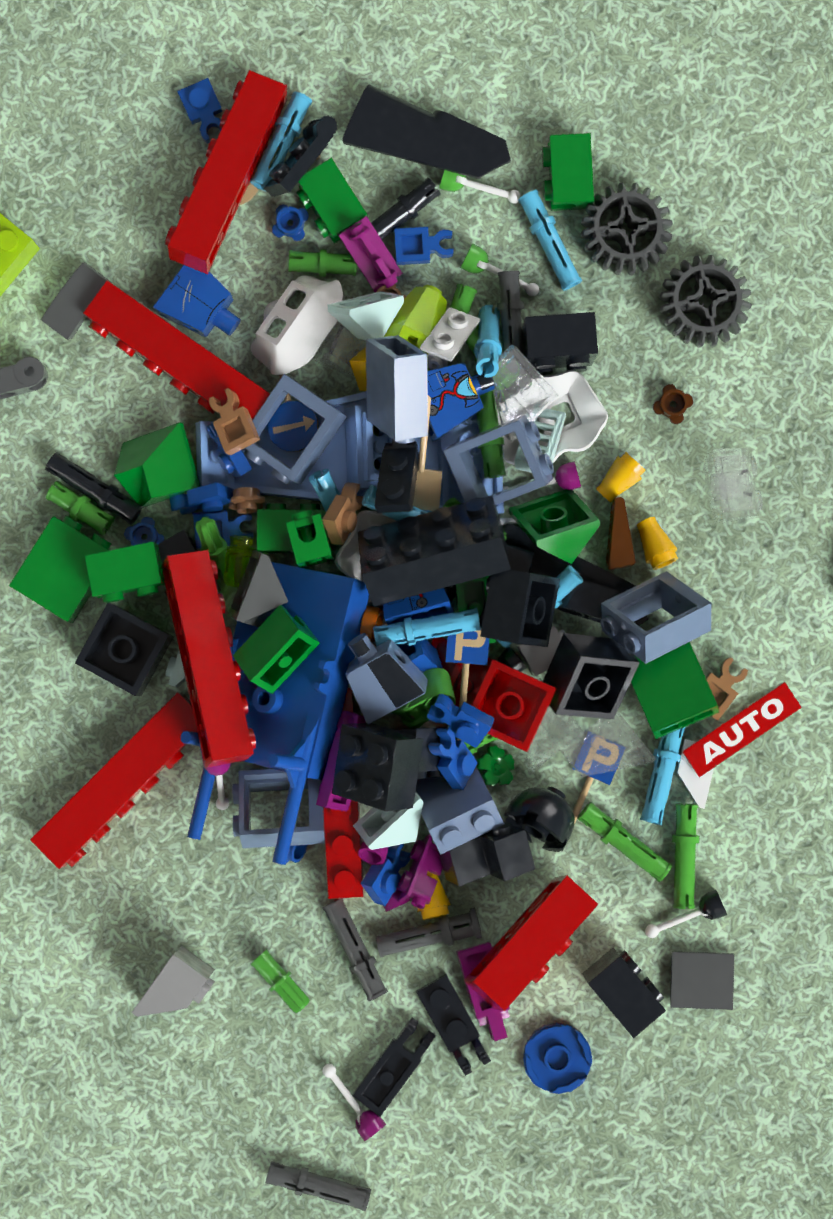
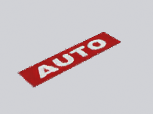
[682,682,802,778]

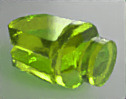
[224,536,257,587]

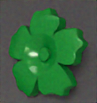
[476,745,515,787]

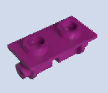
[338,216,403,293]
[397,834,443,909]

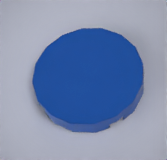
[523,1023,592,1094]

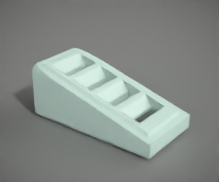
[514,406,566,473]

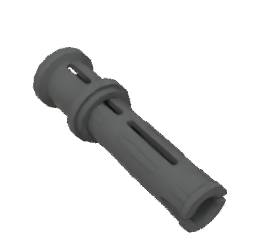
[376,908,482,957]

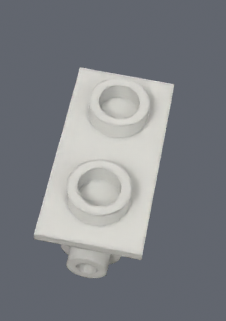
[420,307,480,370]

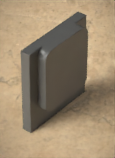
[670,951,735,1010]

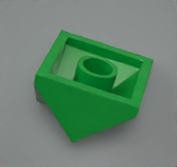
[114,422,201,508]
[508,489,600,564]

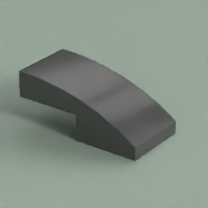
[41,262,112,340]

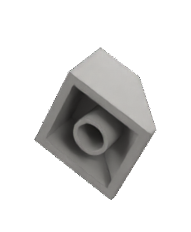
[132,946,215,1017]

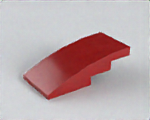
[431,637,557,753]

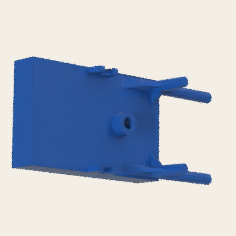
[180,562,369,865]

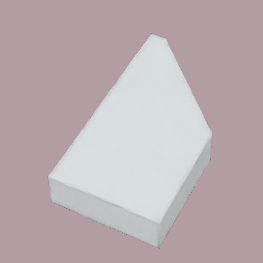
[676,739,714,809]

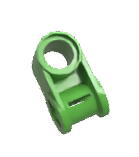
[391,668,456,729]

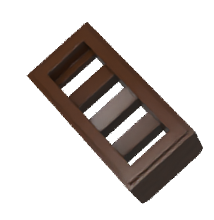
[605,497,636,571]

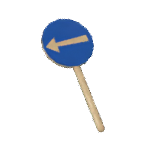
[268,375,318,452]

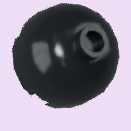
[504,787,575,852]

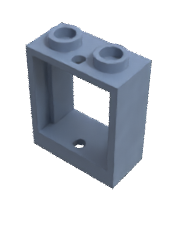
[244,374,347,485]
[443,414,554,505]
[601,571,712,664]
[232,769,325,848]

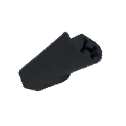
[342,84,511,179]
[505,523,648,626]

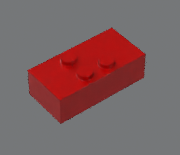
[464,875,598,1011]

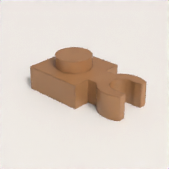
[209,388,260,456]
[322,482,363,546]
[706,657,748,721]

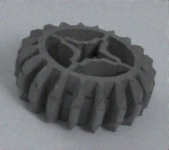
[580,182,673,275]
[659,255,752,348]

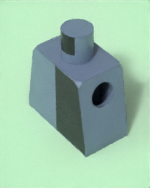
[346,633,428,724]

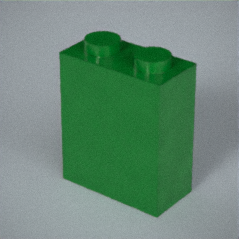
[9,515,112,623]
[631,642,719,739]

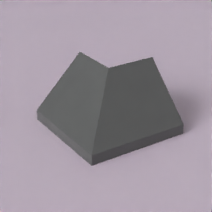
[228,550,288,628]

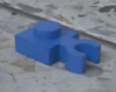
[177,78,223,144]
[394,227,454,265]
[206,423,252,478]
[170,482,234,515]
[192,510,254,549]
[427,694,495,748]
[428,728,478,790]
[361,844,410,906]

